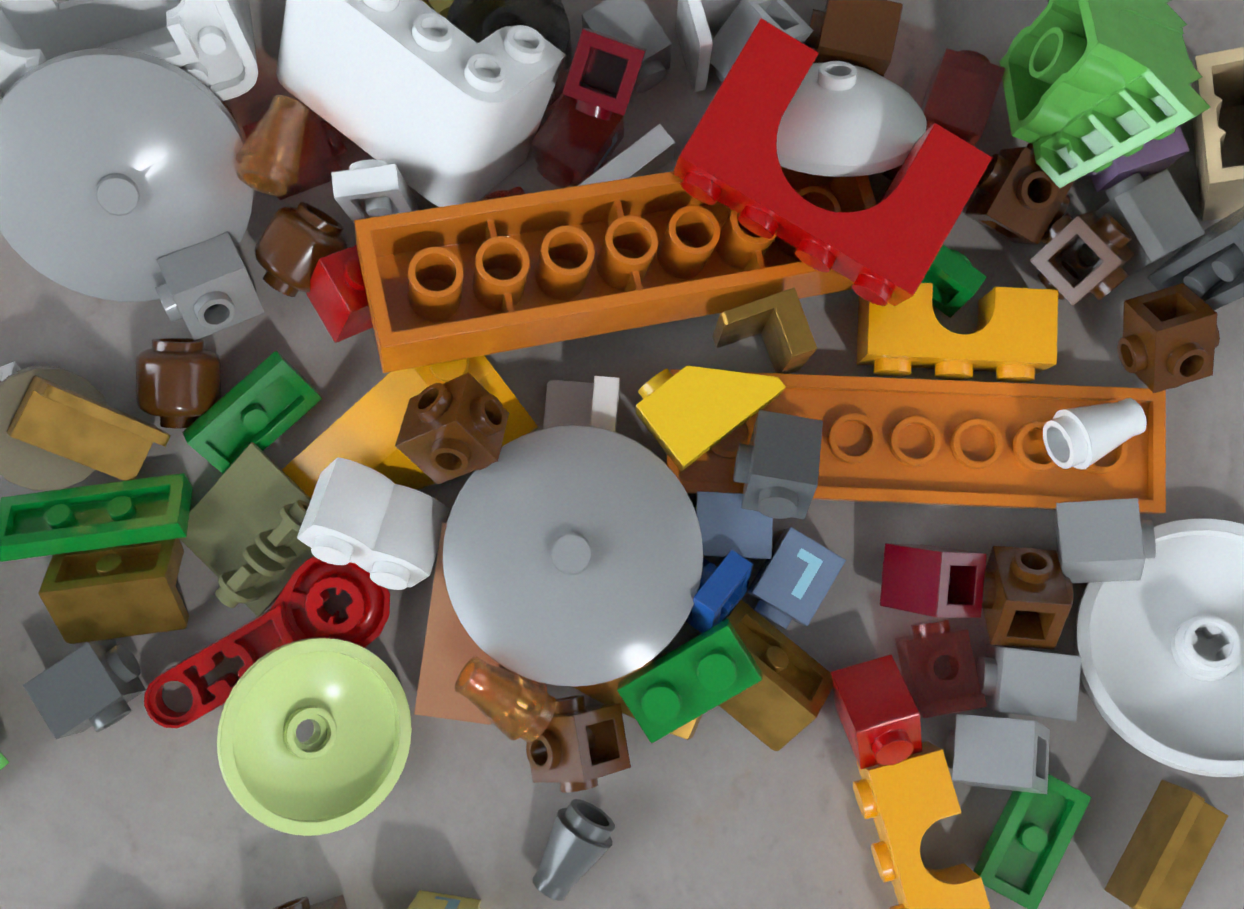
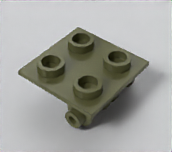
[179,443,314,616]

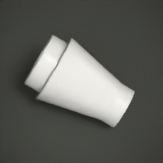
[1043,398,1147,470]

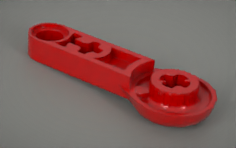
[144,556,390,728]

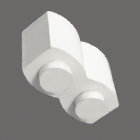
[297,457,450,590]

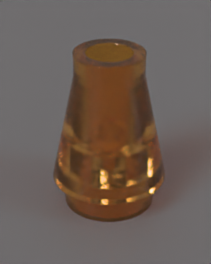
[236,95,309,196]
[455,657,556,742]

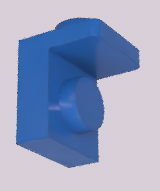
[686,550,753,633]

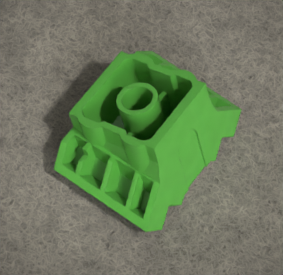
[999,0,1211,188]

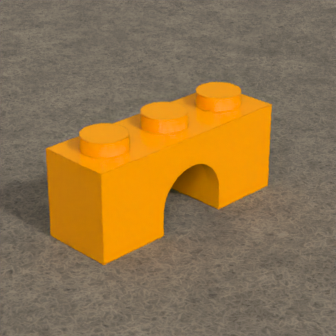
[856,283,1058,383]
[853,741,991,909]

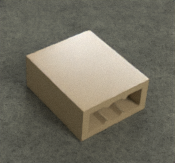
[1191,47,1244,221]

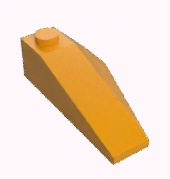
[282,355,539,498]

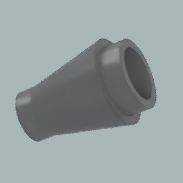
[532,799,615,901]

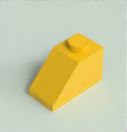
[635,366,786,472]

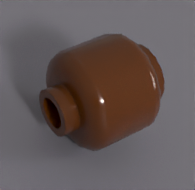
[254,202,347,297]
[136,338,221,429]

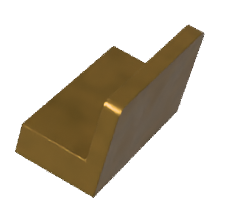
[712,287,817,374]
[6,375,171,481]
[38,538,189,644]
[718,599,833,751]
[1104,780,1229,909]

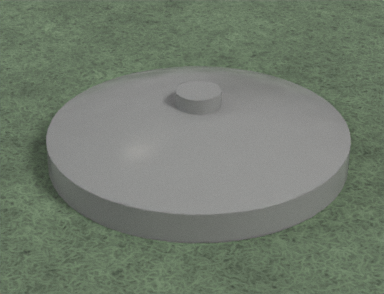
[0,48,253,302]
[443,425,703,687]

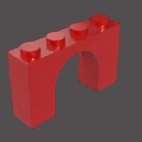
[672,18,993,306]

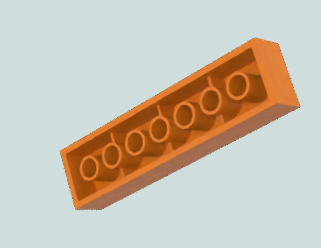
[354,166,877,373]

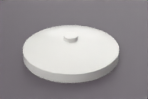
[1074,519,1244,777]

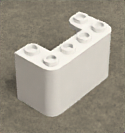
[0,0,258,101]
[276,0,567,207]

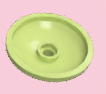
[217,638,412,836]

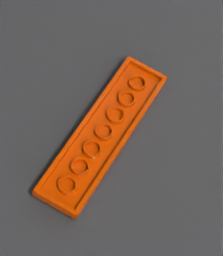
[666,369,1166,514]

